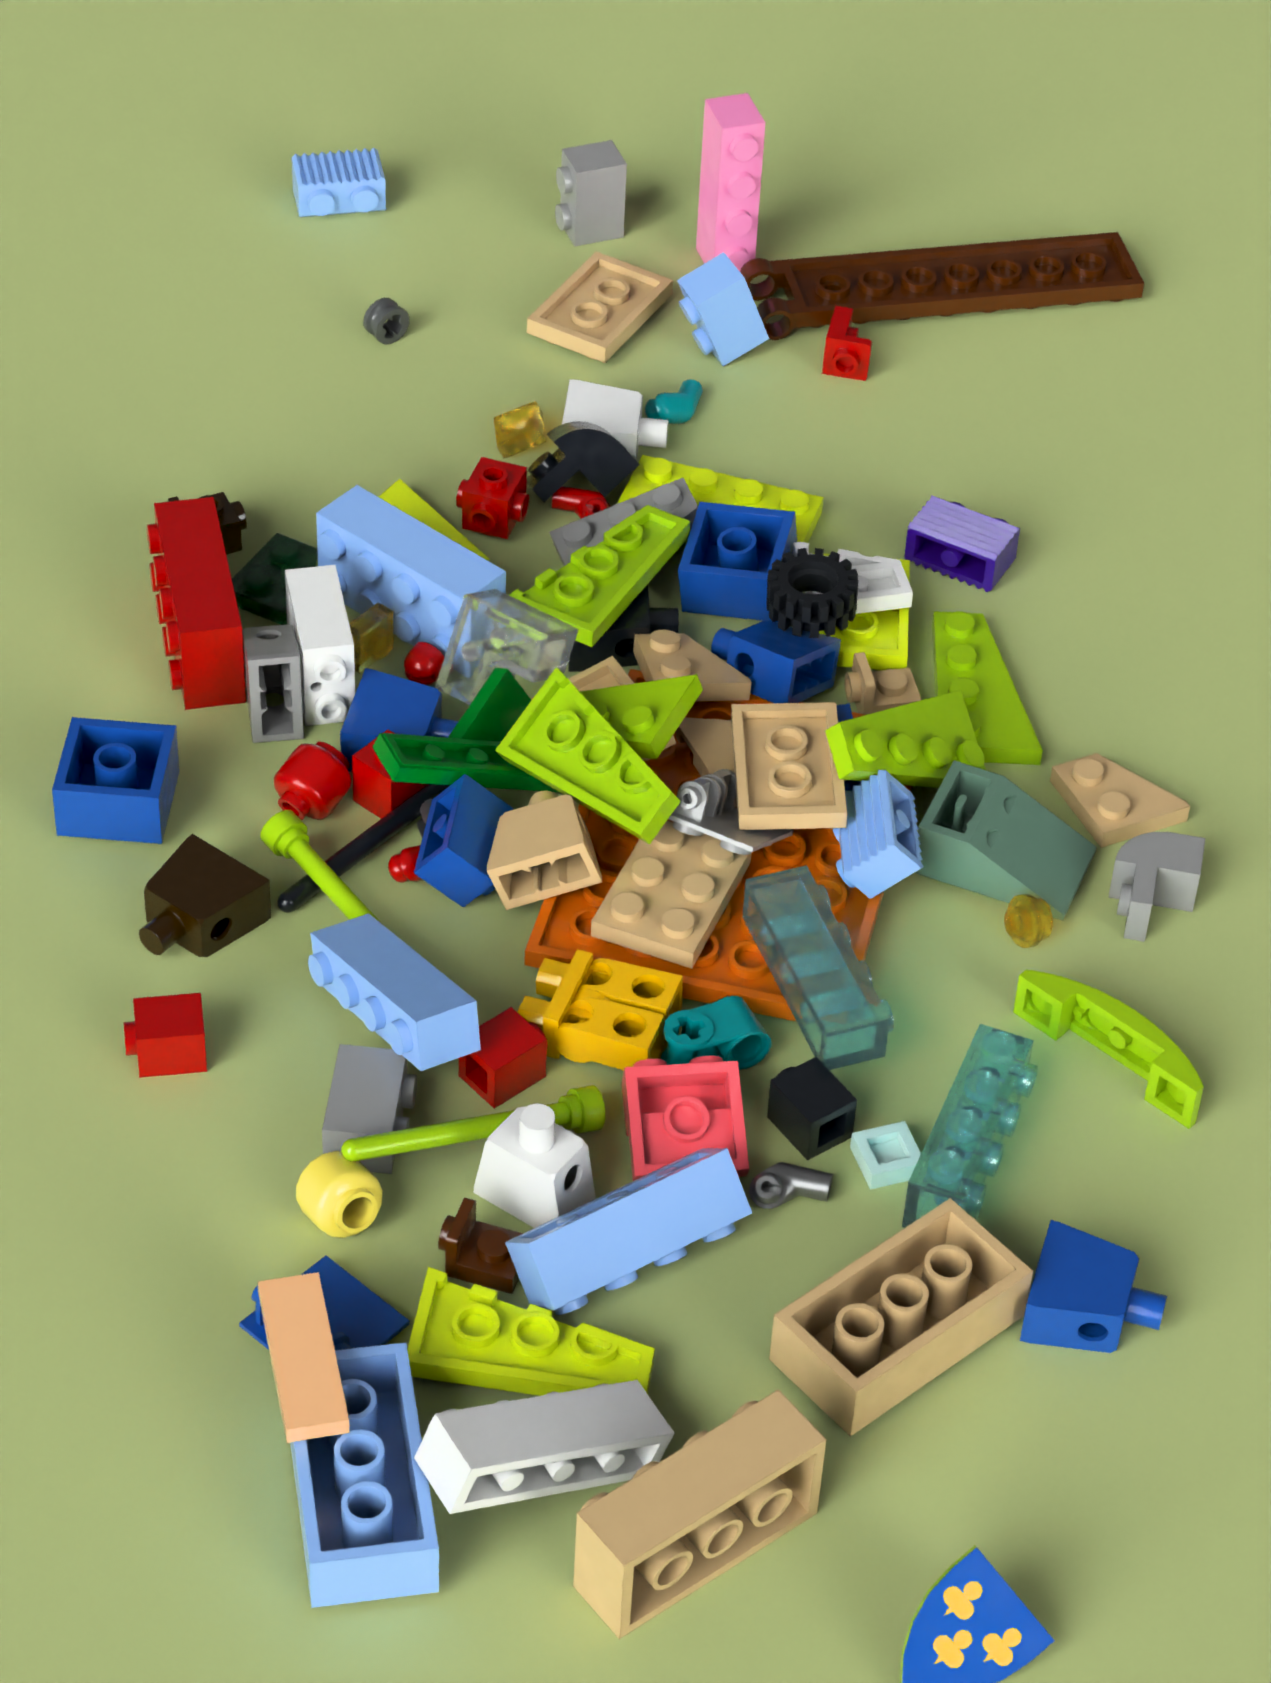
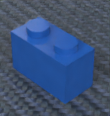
[414,774,514,907]

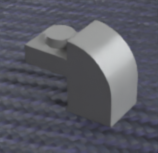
[1108,832,1205,942]

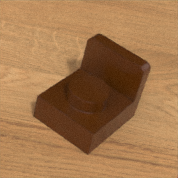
[438,1197,523,1294]

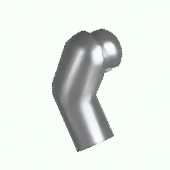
[749,1162,833,1209]

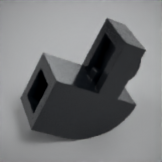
[527,421,640,502]

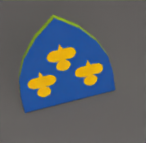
[900,1545,1055,1683]

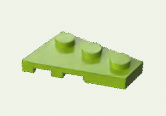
[580,674,703,759]

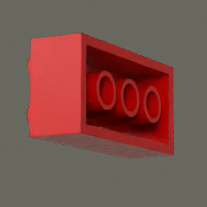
[146,497,246,710]

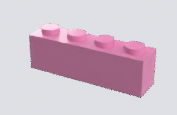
[696,93,766,271]

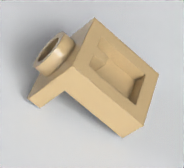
[844,652,922,715]

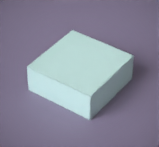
[850,1121,926,1190]

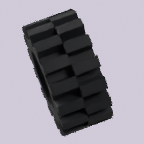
[766,548,859,638]

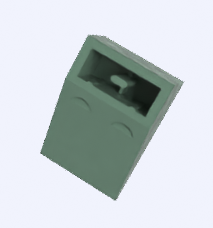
[915,760,1097,921]

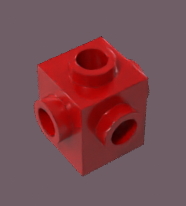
[456,457,529,539]

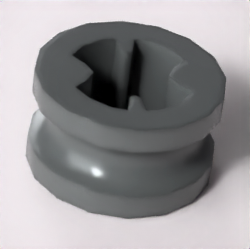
[363,298,409,344]

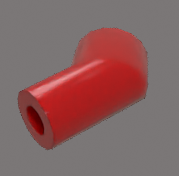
[551,486,611,519]

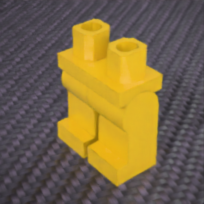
[518,949,683,1070]

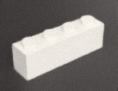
[414,1380,674,1514]

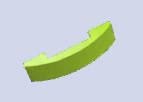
[1013,969,1204,1129]

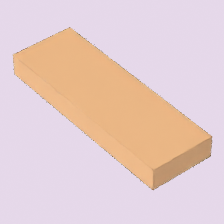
[258,1272,350,1443]

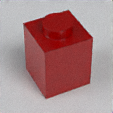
[352,729,427,819]
[124,993,207,1078]
[458,1007,548,1109]

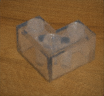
[435,589,579,705]

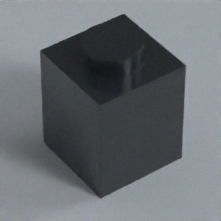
[767,1057,857,1160]

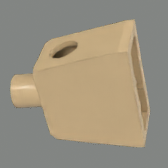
[487,791,602,910]

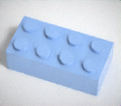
[316,485,506,677]
[290,1342,439,1608]

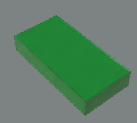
[448,668,531,742]

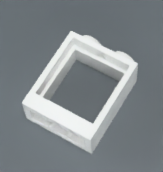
[285,565,355,726]

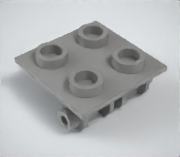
[668,769,794,855]

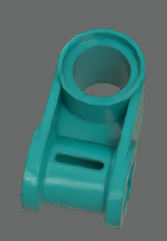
[661,996,772,1070]

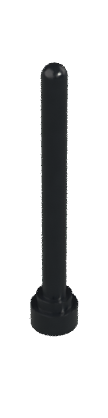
[277,784,450,913]

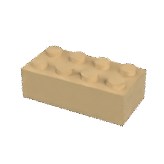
[769,1198,1033,1437]
[573,1389,827,1639]

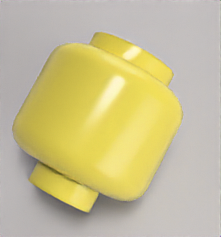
[296,1151,383,1238]

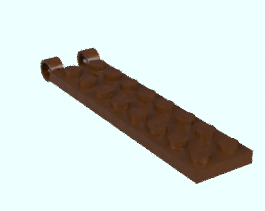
[740,232,1144,340]

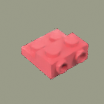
[621,1055,749,1181]

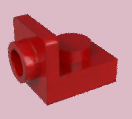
[822,306,872,381]

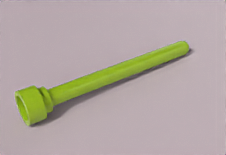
[260,810,382,924]
[341,1085,606,1162]

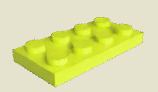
[617,455,824,543]

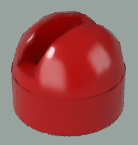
[404,642,448,686]

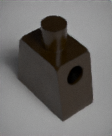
[139,834,271,957]

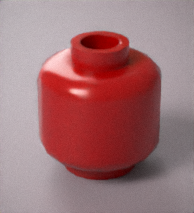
[274,742,351,820]

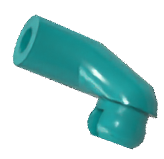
[645,379,703,424]

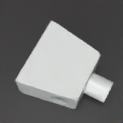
[562,379,668,461]
[474,1104,596,1228]

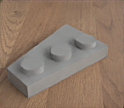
[549,477,698,566]

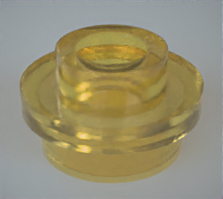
[1004,894,1053,948]

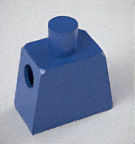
[711,621,841,703]
[340,668,459,772]
[1020,1220,1167,1353]

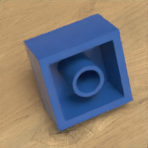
[678,502,797,622]
[52,717,179,844]

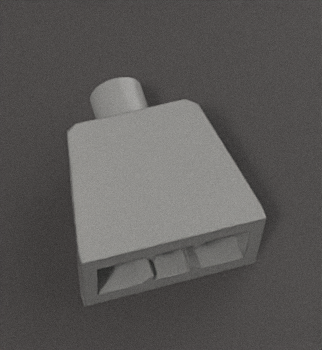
[242,624,304,743]

